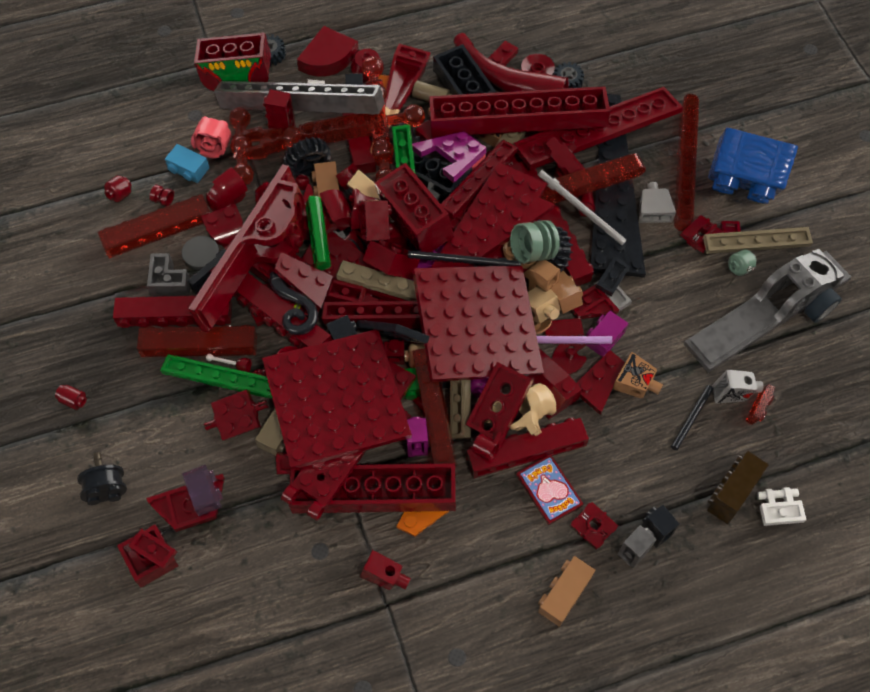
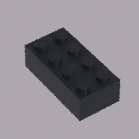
[433,44,496,95]

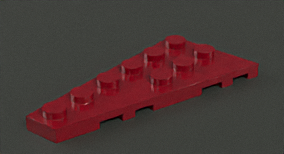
[302,232,406,301]

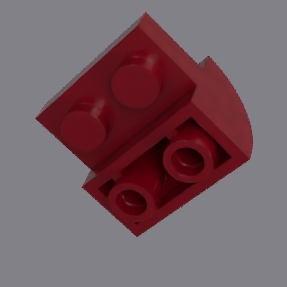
[320,189,352,235]

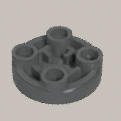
[182,236,220,270]

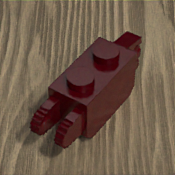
[324,279,379,302]

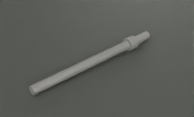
[537,170,626,245]

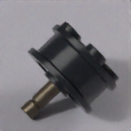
[77,452,127,505]

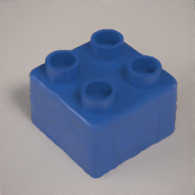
[708,128,798,204]

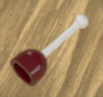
[206,354,252,372]

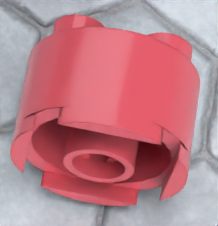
[191,117,231,159]

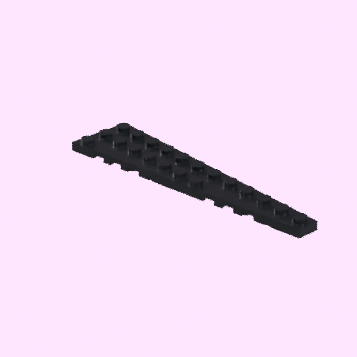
[590,94,646,278]

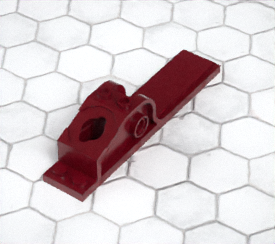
[188,164,307,333]

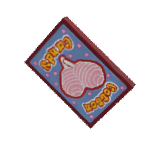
[516,454,584,526]

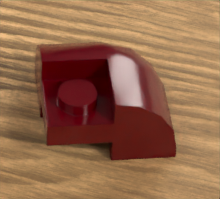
[206,167,248,212]

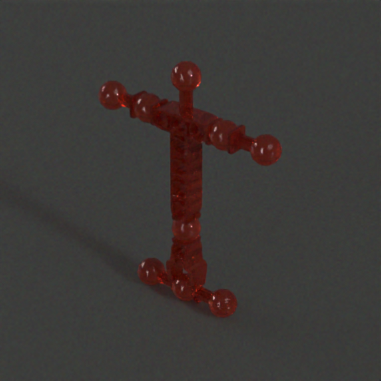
[229,56,425,185]

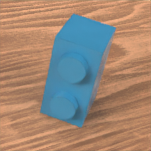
[165,144,209,183]

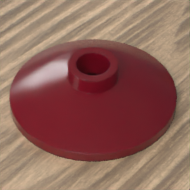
[521,54,555,75]

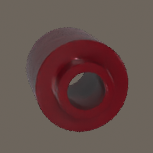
[55,385,87,410]

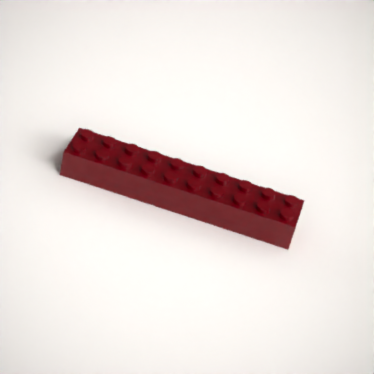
[429,86,610,137]

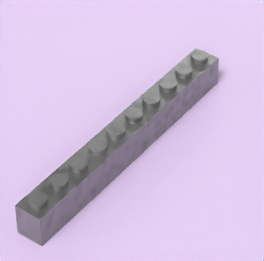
[214,81,385,115]

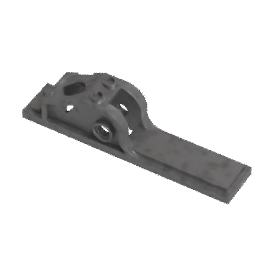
[684,249,851,373]

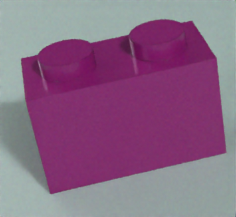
[586,311,629,357]
[407,417,428,457]

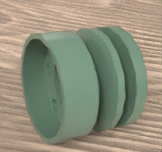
[510,220,560,263]

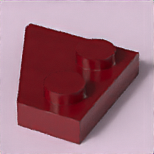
[570,284,619,319]

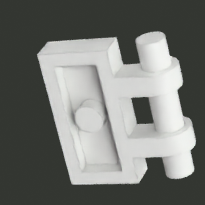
[756,487,806,526]

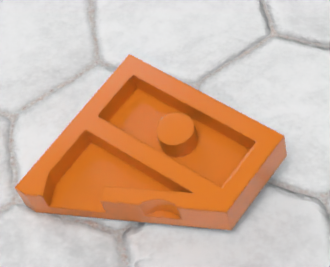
[397,511,449,537]

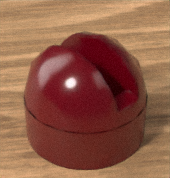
[295,174,310,190]

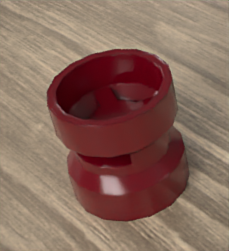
[149,184,175,207]

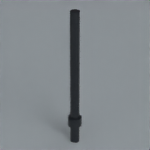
[408,250,521,266]

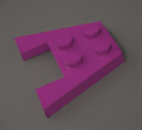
[412,131,486,183]

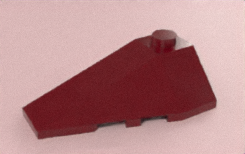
[527,348,582,420]

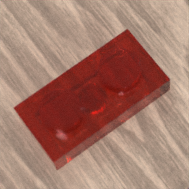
[746,384,775,425]

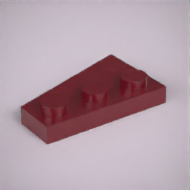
[577,350,625,415]

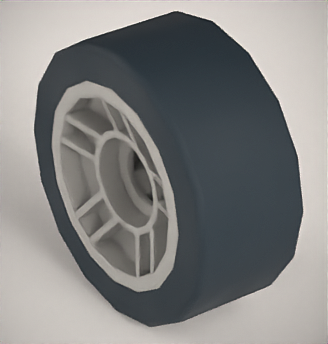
[804,288,842,323]

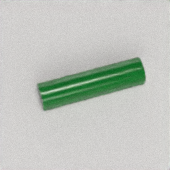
[392,124,416,174]
[305,196,331,270]

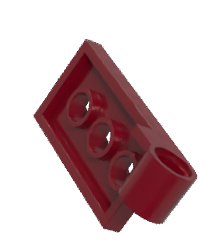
[466,362,534,461]

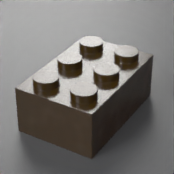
[707,451,769,525]

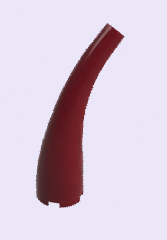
[453,33,569,92]

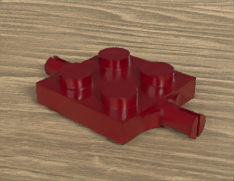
[204,390,269,441]

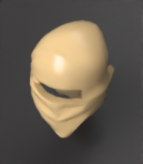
[510,383,556,436]

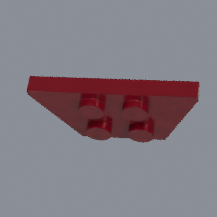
[146,474,225,532]

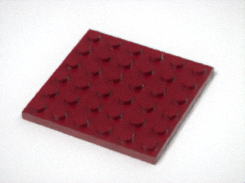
[412,266,544,382]
[262,330,412,470]

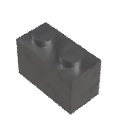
[617,525,656,568]

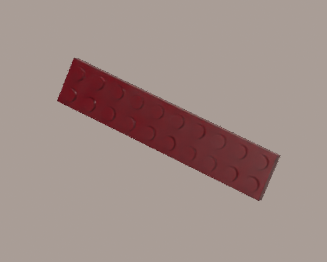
[513,87,683,170]

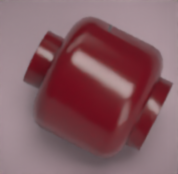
[104,175,132,202]

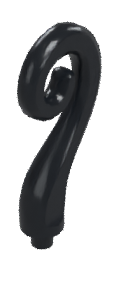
[268,271,318,335]

